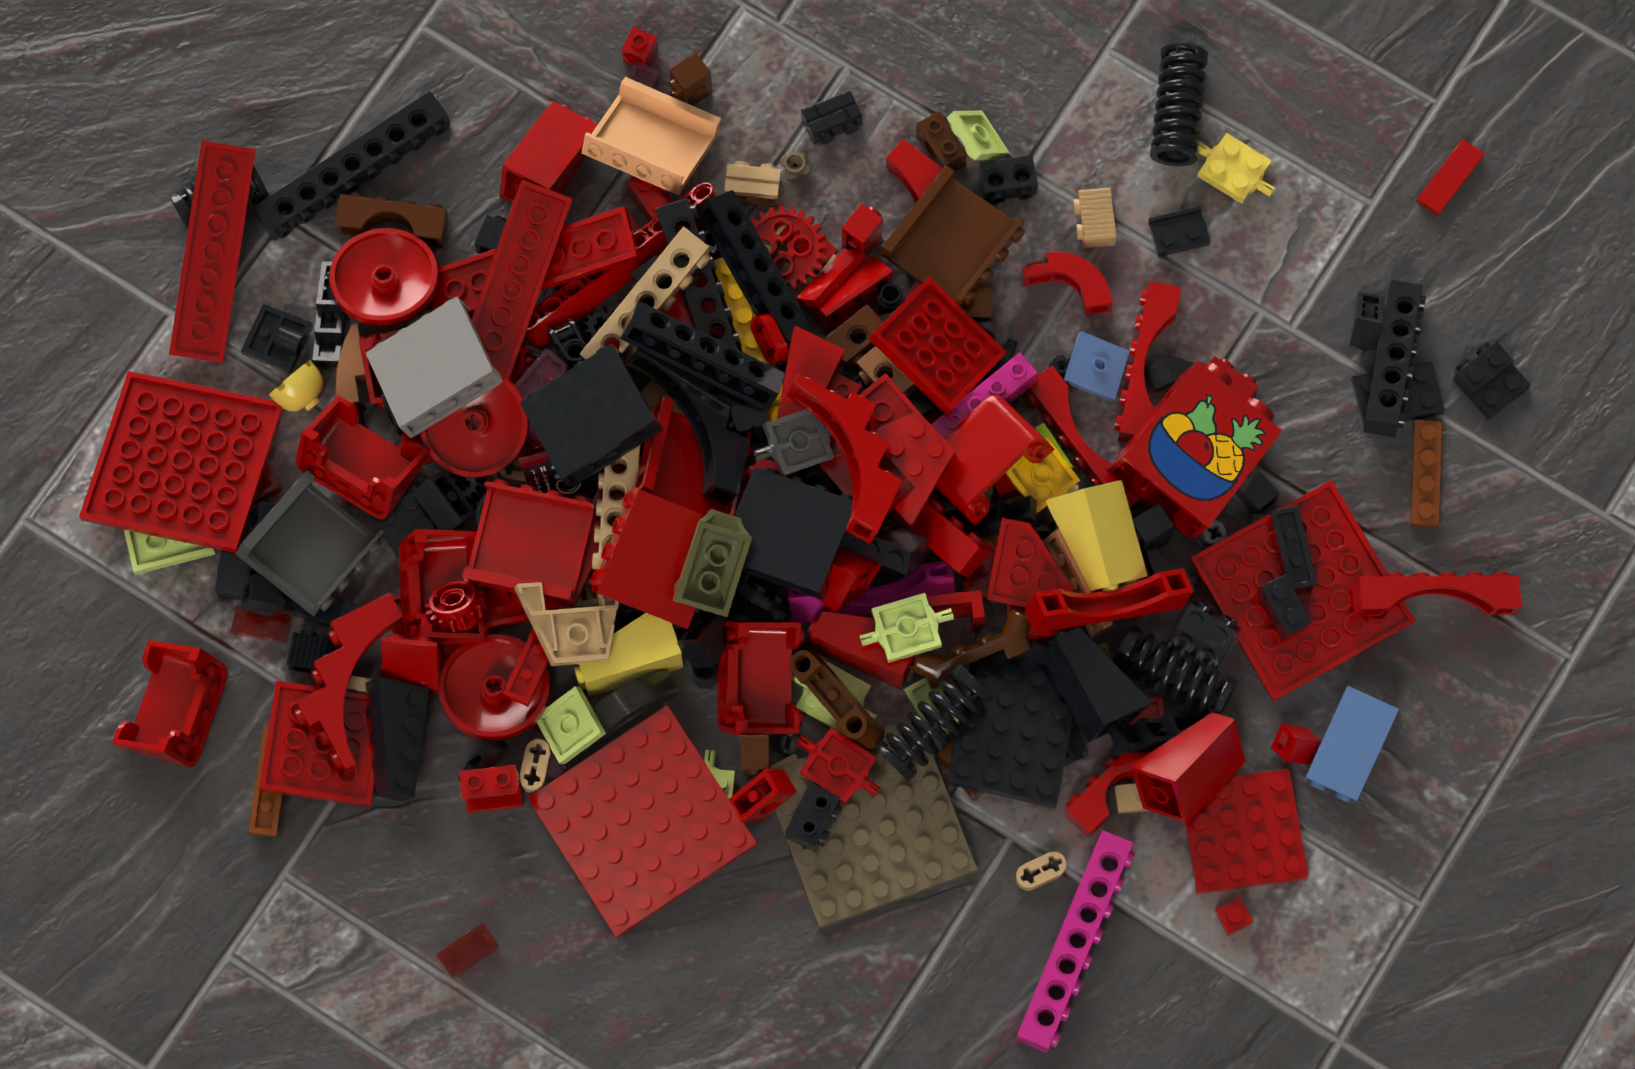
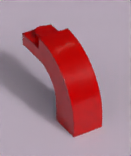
[1021,252,1113,317]

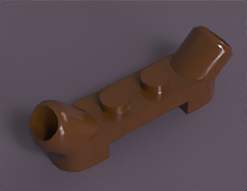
[911,609,1033,689]
[790,644,885,750]

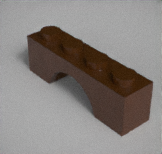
[335,193,449,248]

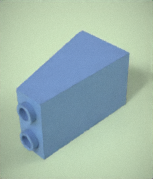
[1306,685,1399,803]

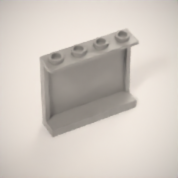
[366,296,504,438]

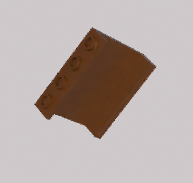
[882,165,1025,307]

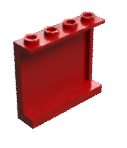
[634,396,752,516]
[462,479,596,605]
[590,487,705,629]

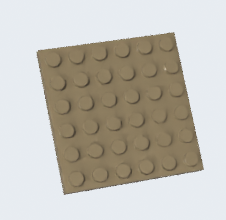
[773,720,977,930]

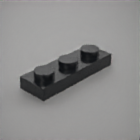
[1269,505,1318,591]

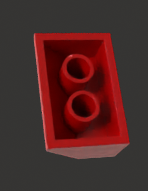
[807,256,892,335]

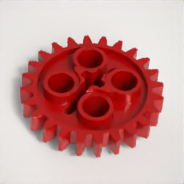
[751,205,828,291]

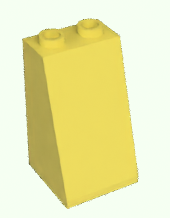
[1046,480,1147,592]
[574,613,683,698]

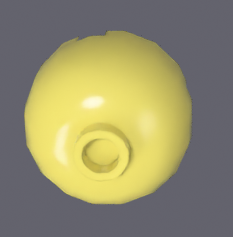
[269,360,323,412]

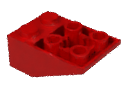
[381,634,444,696]

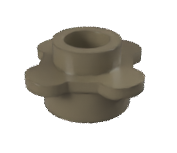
[780,151,810,180]

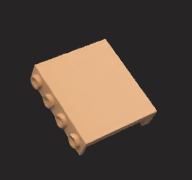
[582,77,721,196]

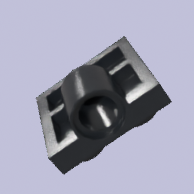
[241,304,313,373]

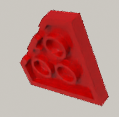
[986,518,1074,607]

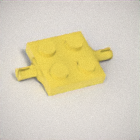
[1197,133,1276,204]

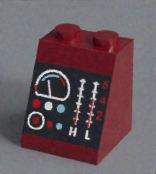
[519,445,591,503]

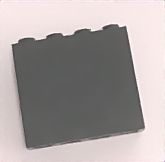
[236,470,384,616]

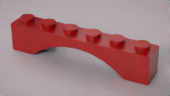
[1114,281,1181,442]
[1024,365,1145,512]
[1025,568,1194,634]
[1351,572,1522,616]

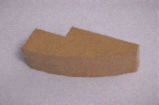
[336,324,366,404]

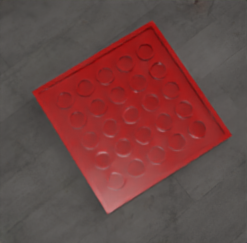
[79,371,284,553]
[1189,480,1416,702]
[528,705,758,938]

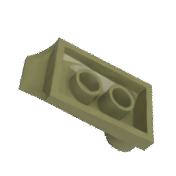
[673,509,752,617]

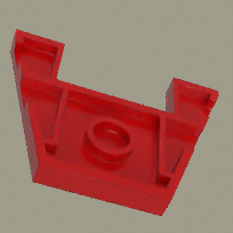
[839,411,956,527]

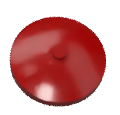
[329,228,438,326]
[420,374,530,477]
[438,634,550,741]

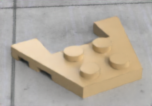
[515,582,619,666]

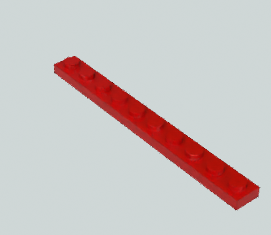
[502,458,641,707]

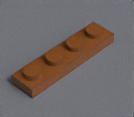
[1410,420,1442,529]
[248,724,283,838]

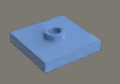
[1064,331,1130,402]

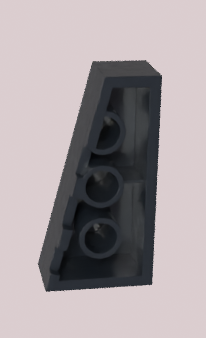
[365,677,429,802]

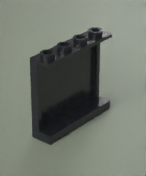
[520,343,664,489]
[734,467,853,601]

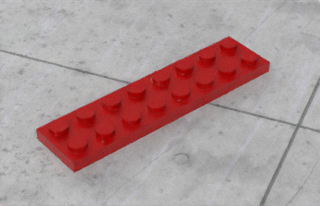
[169,140,256,363]
[471,180,572,379]
[431,206,640,315]

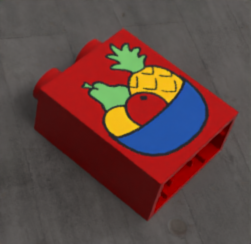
[1106,361,1282,541]

